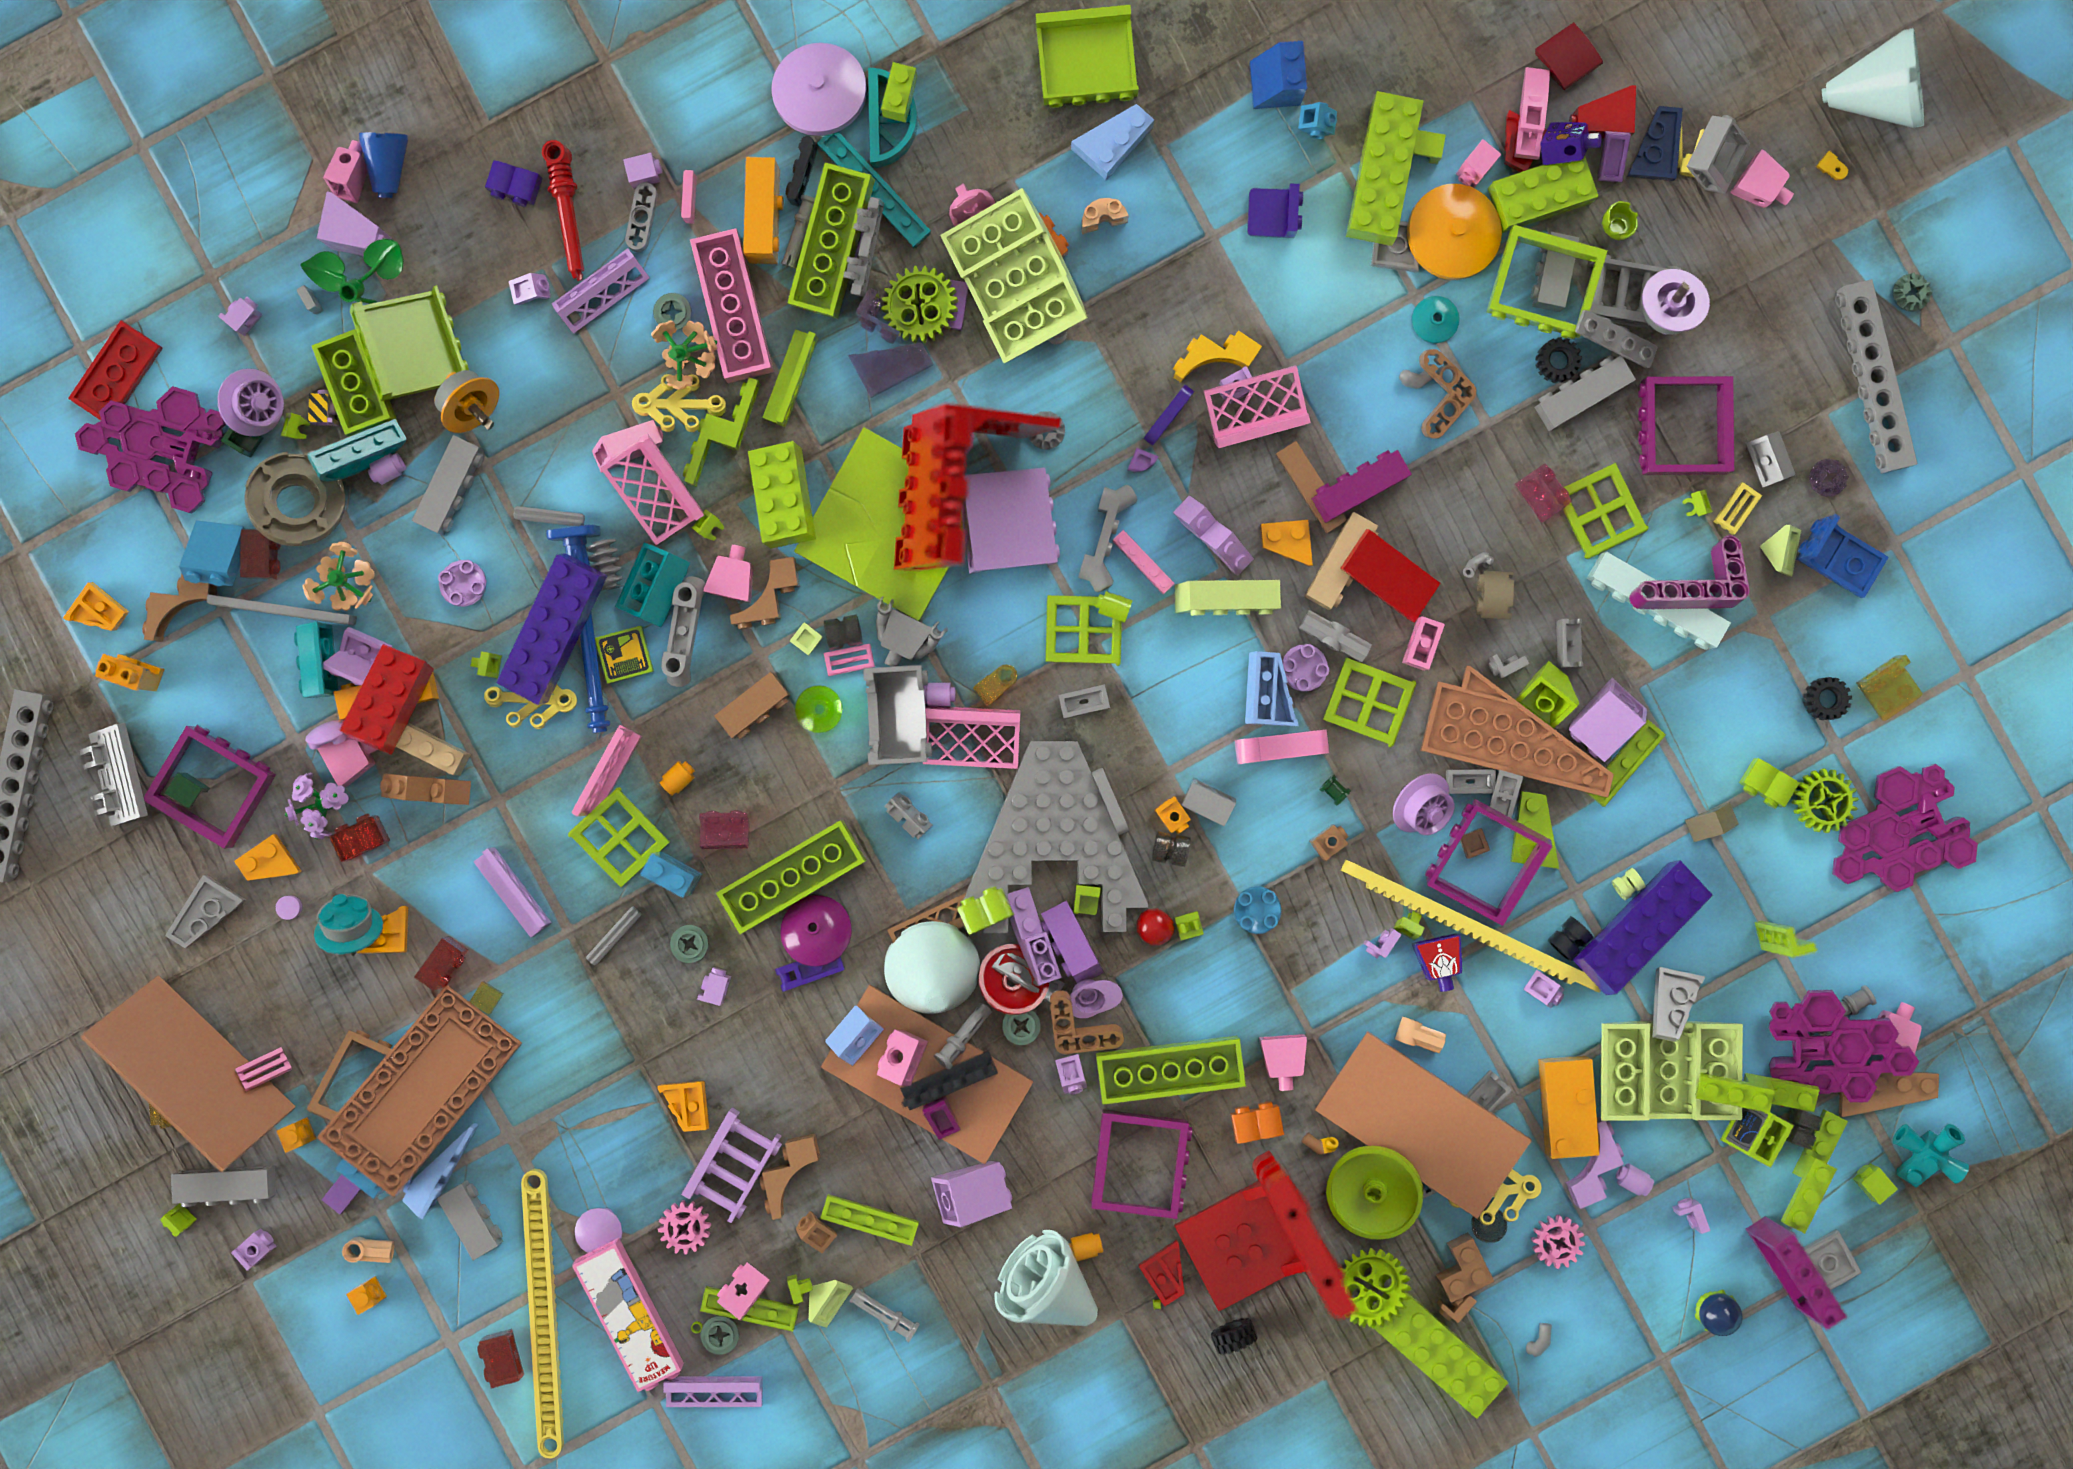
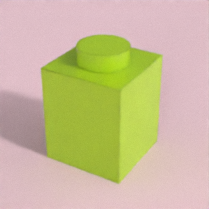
[1853,1163,1898,1205]

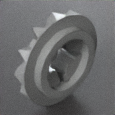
[1029,411,1065,449]

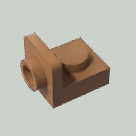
[796,1211,837,1253]
[1436,1294,1477,1323]

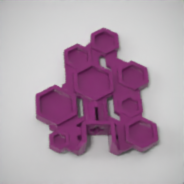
[75,386,226,514]
[1832,764,1978,892]
[1768,990,1919,1107]

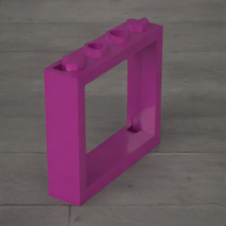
[1638,376,1734,475]
[144,724,276,849]
[1425,799,1553,926]
[1091,1109,1192,1219]
[1746,1216,1847,1330]

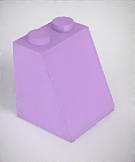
[317,192,392,256]
[1569,678,1647,762]
[931,1161,1012,1227]

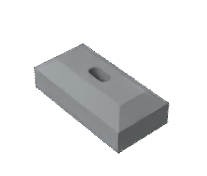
[1058,684,1110,718]
[1446,770,1496,794]

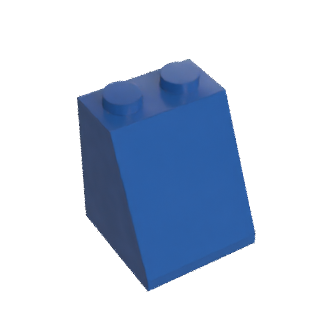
[1250,41,1307,109]

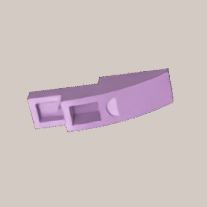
[1008,887,1061,985]

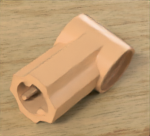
[1395,1016,1446,1054]
[342,1236,395,1263]

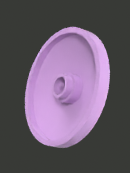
[772,43,867,136]

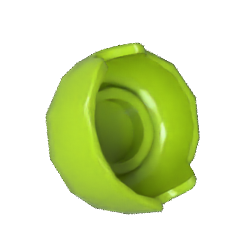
[1602,201,1638,241]

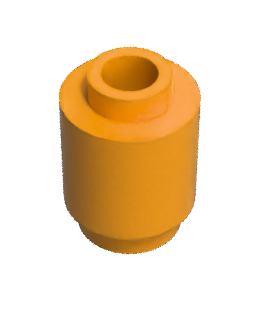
[659,761,695,796]
[1069,1233,1103,1261]

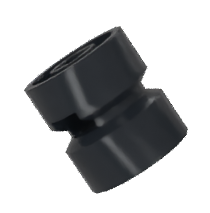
[1548,916,1594,962]

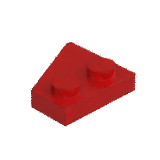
[1138,1239,1185,1307]

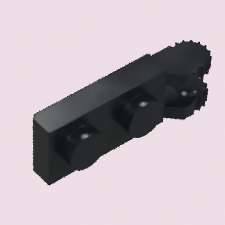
[786,136,817,207]

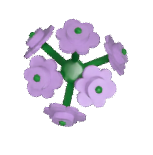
[285,773,348,840]

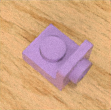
[509,273,550,305]
[1363,928,1402,959]
[1524,970,1564,1008]
[1055,1054,1087,1095]
[1672,1198,1710,1234]

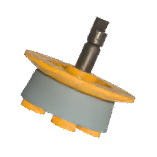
[434,370,499,433]

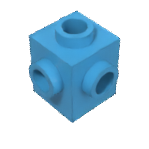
[1298,102,1337,139]

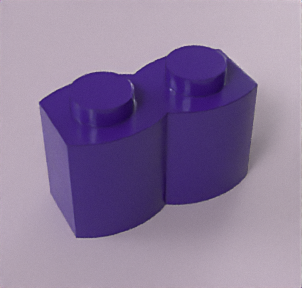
[485,160,543,207]

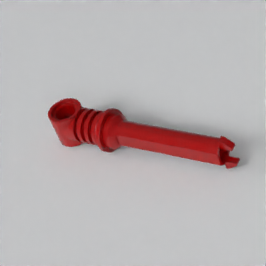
[542,140,584,281]

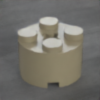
[1476,571,1514,620]

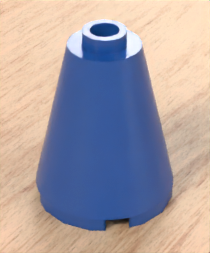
[359,132,408,198]

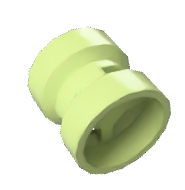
[1611,868,1646,901]

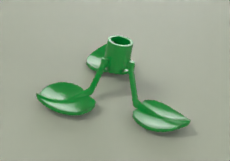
[300,239,404,304]

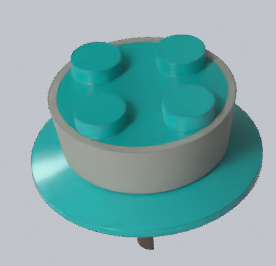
[314,894,383,956]

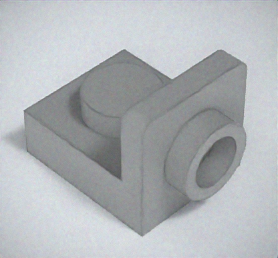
[1488,654,1529,679]

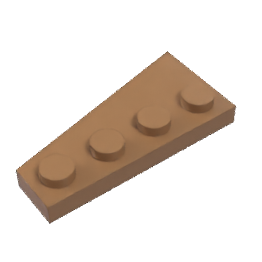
[1839,1072,1939,1117]

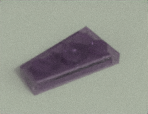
[848,343,933,398]

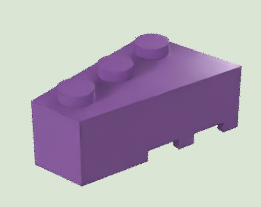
[1040,901,1104,983]

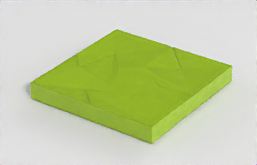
[794,427,964,622]

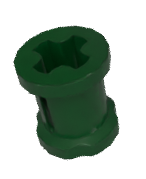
[1319,774,1351,806]

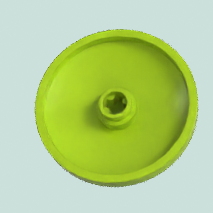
[1326,1146,1424,1240]

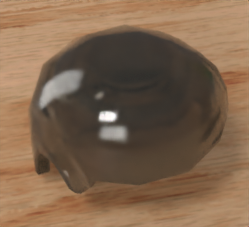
[1471,1207,1507,1243]

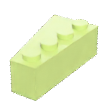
[1174,580,1281,616]

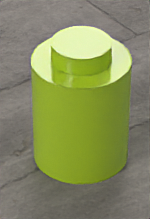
[1095,591,1133,623]

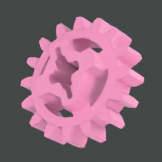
[658,1200,711,1254]
[1531,1215,1585,1269]

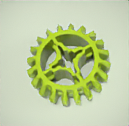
[1791,769,1859,833]

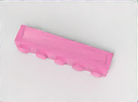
[1112,530,1175,594]

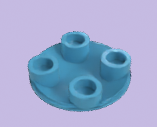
[1234,886,1281,934]

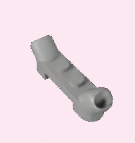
[1078,485,1137,592]
[661,577,705,687]

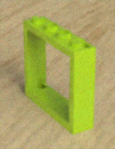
[1486,225,1608,340]

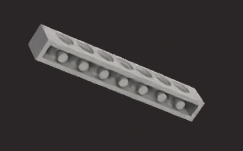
[1835,279,1918,474]
[0,689,53,883]

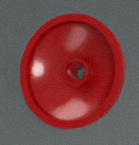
[978,944,1049,1015]

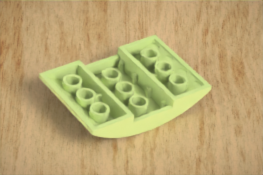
[940,188,1088,364]
[1601,1021,1743,1121]

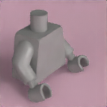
[876,596,948,667]

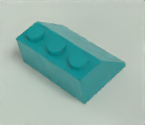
[615,542,691,627]
[294,622,338,698]

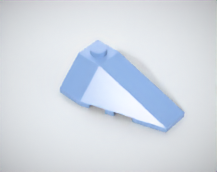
[402,1123,478,1219]

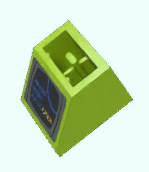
[1720,1108,1794,1168]

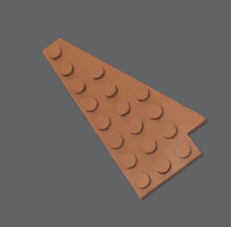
[1420,666,1614,798]

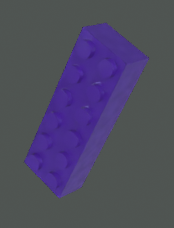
[496,554,608,705]
[1573,860,1713,995]

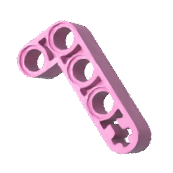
[1235,729,1329,764]

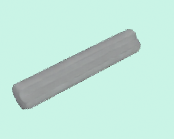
[514,506,585,526]
[586,906,641,965]

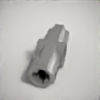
[1299,610,1372,663]

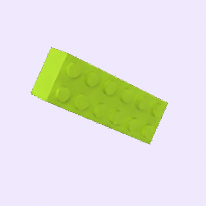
[1346,91,1424,246]
[787,163,875,319]
[716,820,867,934]
[1096,1035,1246,1104]
[1372,1291,1508,1419]

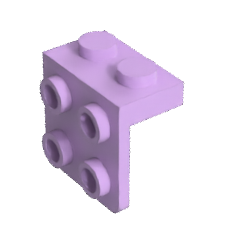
[323,627,392,686]

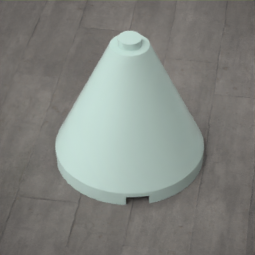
[1822,28,1924,128]
[884,921,980,1014]
[995,1230,1098,1326]

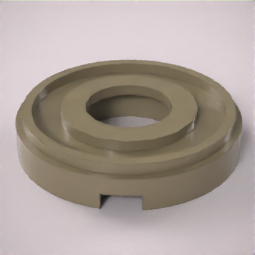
[245,452,345,546]

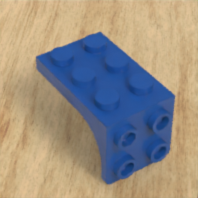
[1796,514,1889,598]

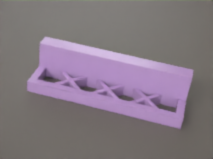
[552,248,650,334]
[474,847,552,937]
[663,1376,762,1407]

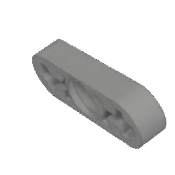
[625,182,658,252]
[1091,768,1129,836]

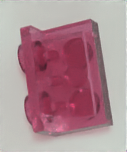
[1515,463,1572,523]
[699,810,750,849]

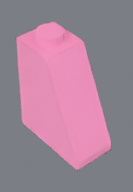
[592,420,663,473]

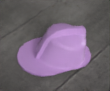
[1070,979,1123,1018]

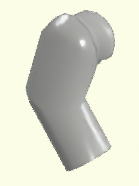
[1399,370,1433,389]
[1463,552,1494,578]
[1526,1323,1552,1357]

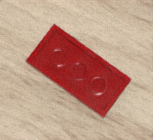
[68,320,163,420]
[1340,529,1441,622]

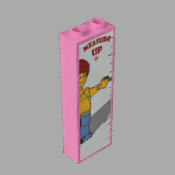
[572,1238,684,1392]

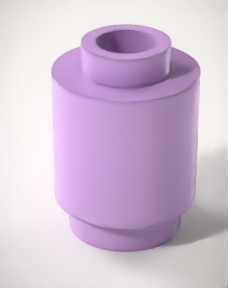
[368,453,406,485]
[924,683,956,706]
[1616,1163,1654,1196]

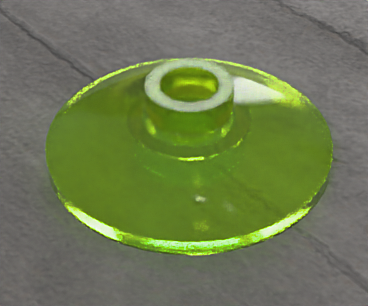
[795,685,843,733]

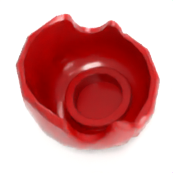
[1136,908,1174,946]

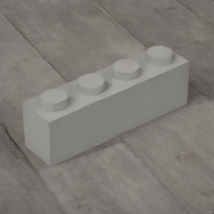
[1534,356,1636,431]
[412,435,485,536]
[171,1166,276,1207]

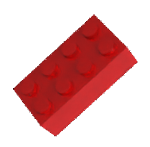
[339,644,434,755]

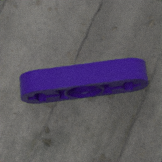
[1143,384,1195,446]

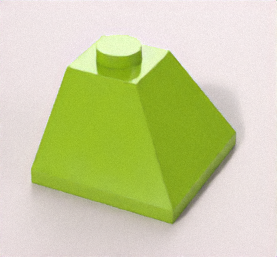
[1515,661,1579,729]

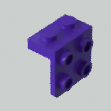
[1247,183,1303,238]

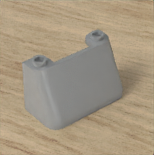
[863,665,932,765]

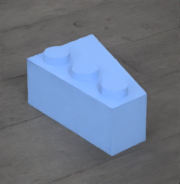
[1071,104,1154,180]
[1245,651,1299,727]

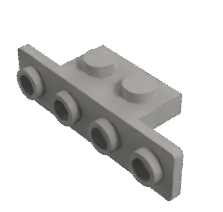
[1575,310,1658,368]

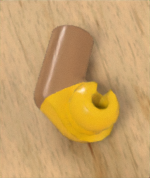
[1301,1132,1339,1155]

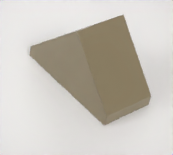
[1685,802,1739,842]

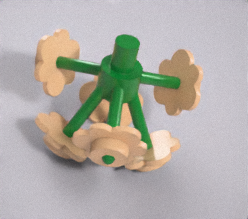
[651,321,718,390]
[303,542,375,611]

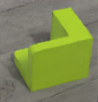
[1413,130,1446,164]
[1073,884,1100,915]

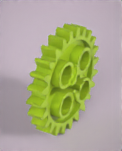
[881,265,959,344]
[1341,1248,1412,1329]

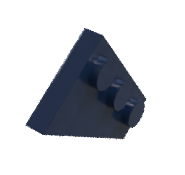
[1627,106,1683,181]

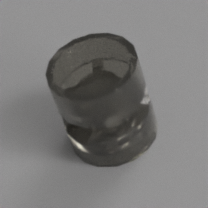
[824,614,863,651]
[1152,831,1191,867]
[1786,1108,1823,1150]

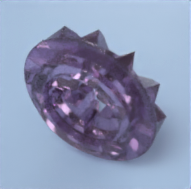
[1809,458,1849,497]

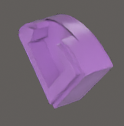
[1127,448,1159,472]

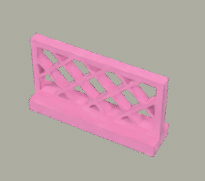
[1204,365,1311,448]
[600,433,704,545]
[923,706,1021,769]
[572,725,642,816]

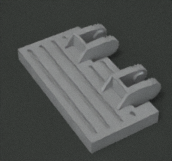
[843,197,884,297]
[79,723,148,826]

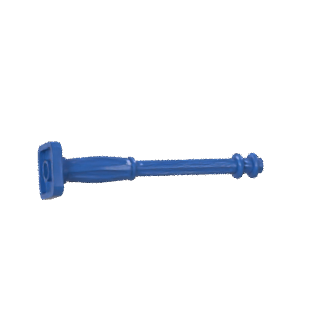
[546,525,611,733]

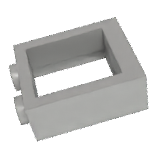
[1687,115,1750,194]

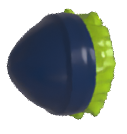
[1695,1290,1743,1336]

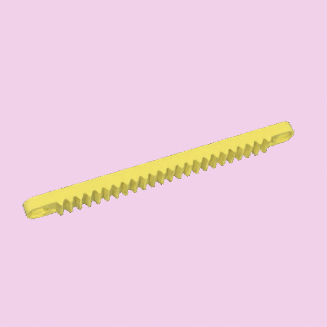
[1341,860,1601,993]
[521,1169,564,1459]

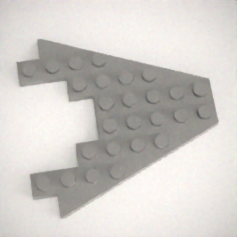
[961,741,1148,933]

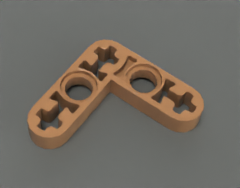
[1419,349,1477,439]
[1050,990,1124,1054]

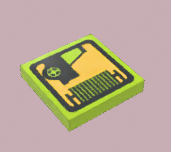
[595,625,654,684]

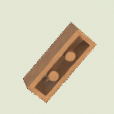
[714,672,790,739]

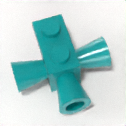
[1893,1124,1969,1188]

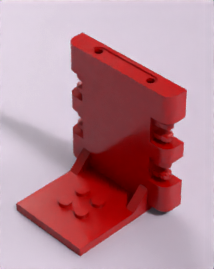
[894,403,1061,572]
[1174,1150,1358,1318]

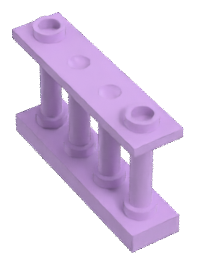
[681,1108,782,1223]

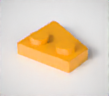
[1260,520,1313,566]
[63,582,129,631]
[234,834,302,881]
[356,906,408,954]
[658,1081,709,1132]

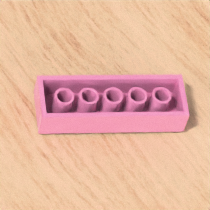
[690,228,774,383]

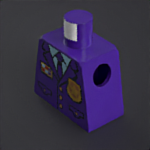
[1540,122,1601,165]

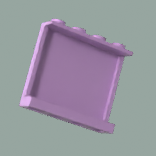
[962,468,1060,574]

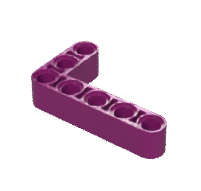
[1629,535,1749,610]

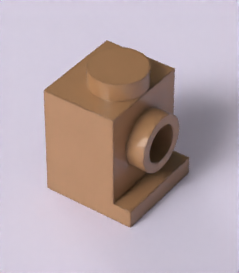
[1309,824,1349,861]

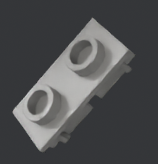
[885,792,932,839]

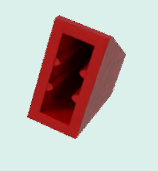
[1569,85,1636,138]

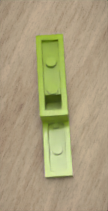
[683,377,761,487]
[1695,1073,1819,1113]
[1781,1109,1848,1234]

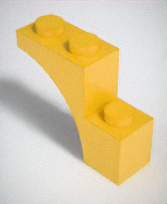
[1173,330,1262,382]

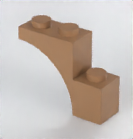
[730,557,800,629]
[142,573,218,642]
[380,773,471,805]
[760,1133,821,1220]

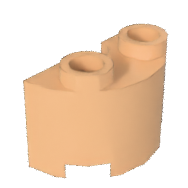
[1082,198,1129,234]

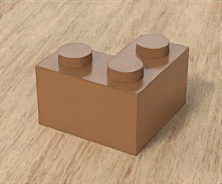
[1436,1232,1494,1303]

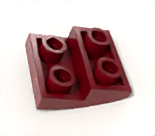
[1535,22,1603,90]

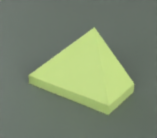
[1760,525,1801,576]
[809,1280,853,1328]

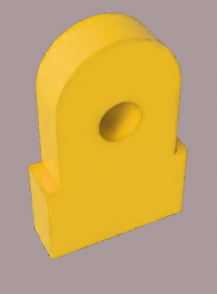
[1816,151,1848,180]

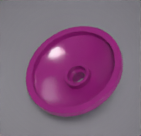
[780,895,852,967]

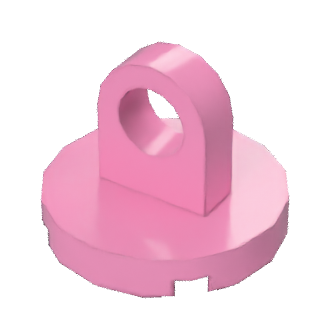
[949,183,995,226]

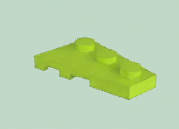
[1510,791,1559,869]

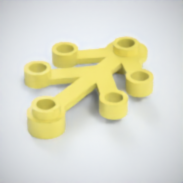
[632,374,726,432]
[484,684,577,729]
[1448,1169,1541,1225]

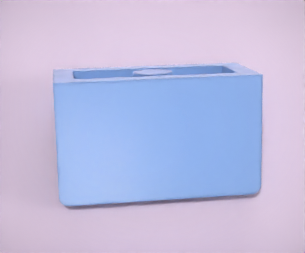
[826,1006,884,1066]

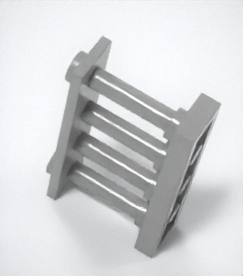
[1580,255,1681,330]

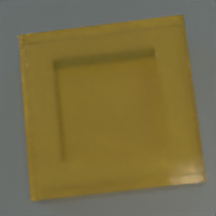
[469,981,504,1014]

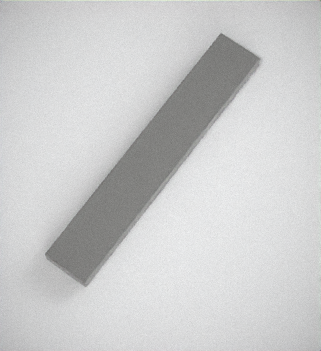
[207,595,357,626]

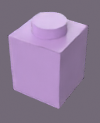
[623,153,662,189]

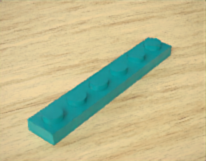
[817,131,931,249]

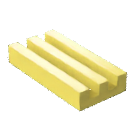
[1713,482,1762,535]

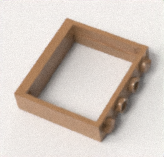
[307,1030,392,1121]

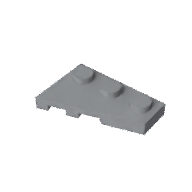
[165,875,246,948]
[1652,967,1705,1042]

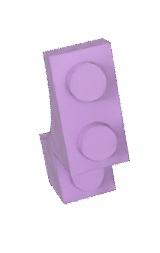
[1173,496,1254,576]
[1565,1117,1624,1209]

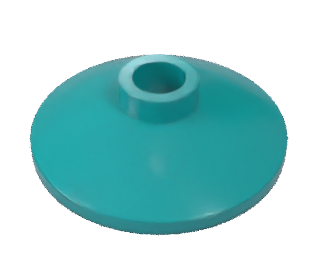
[1412,296,1460,343]

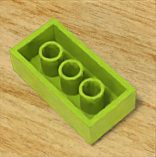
[1487,156,1599,233]
[311,329,398,437]
[748,441,816,549]

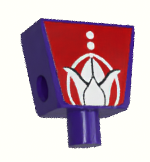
[1412,933,1463,992]

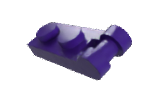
[775,956,845,992]

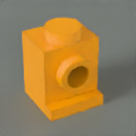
[1154,796,1191,834]
[276,1117,317,1153]
[346,1276,387,1315]

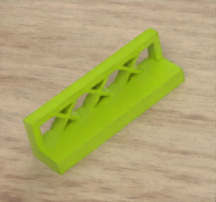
[762,329,818,427]
[1754,921,1817,958]

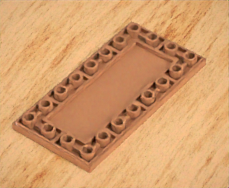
[81,975,296,1172]
[821,984,1033,1164]
[317,985,522,1198]
[1315,1031,1532,1219]

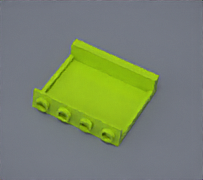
[1036,5,1139,108]
[350,285,469,401]

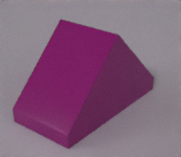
[922,1096,961,1140]

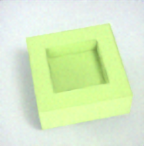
[790,623,823,656]

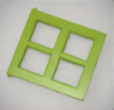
[1555,463,1649,559]
[1046,595,1122,666]
[1323,657,1416,747]
[568,787,670,887]

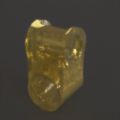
[973,664,1018,706]

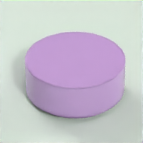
[276,895,302,920]

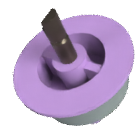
[1642,269,1710,335]

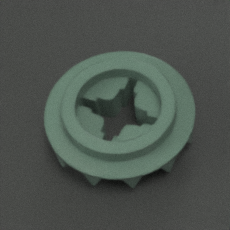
[1893,272,1933,311]
[653,293,692,330]
[670,925,709,963]
[1002,1010,1040,1045]
[701,1315,739,1355]

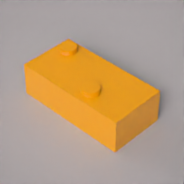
[743,157,784,264]
[1538,1056,1599,1159]

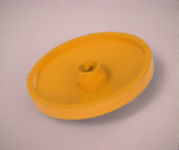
[1407,184,1502,280]

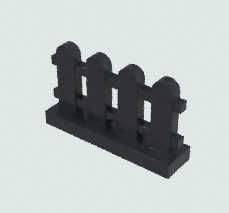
[900,1050,998,1111]

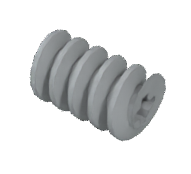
[586,539,624,590]

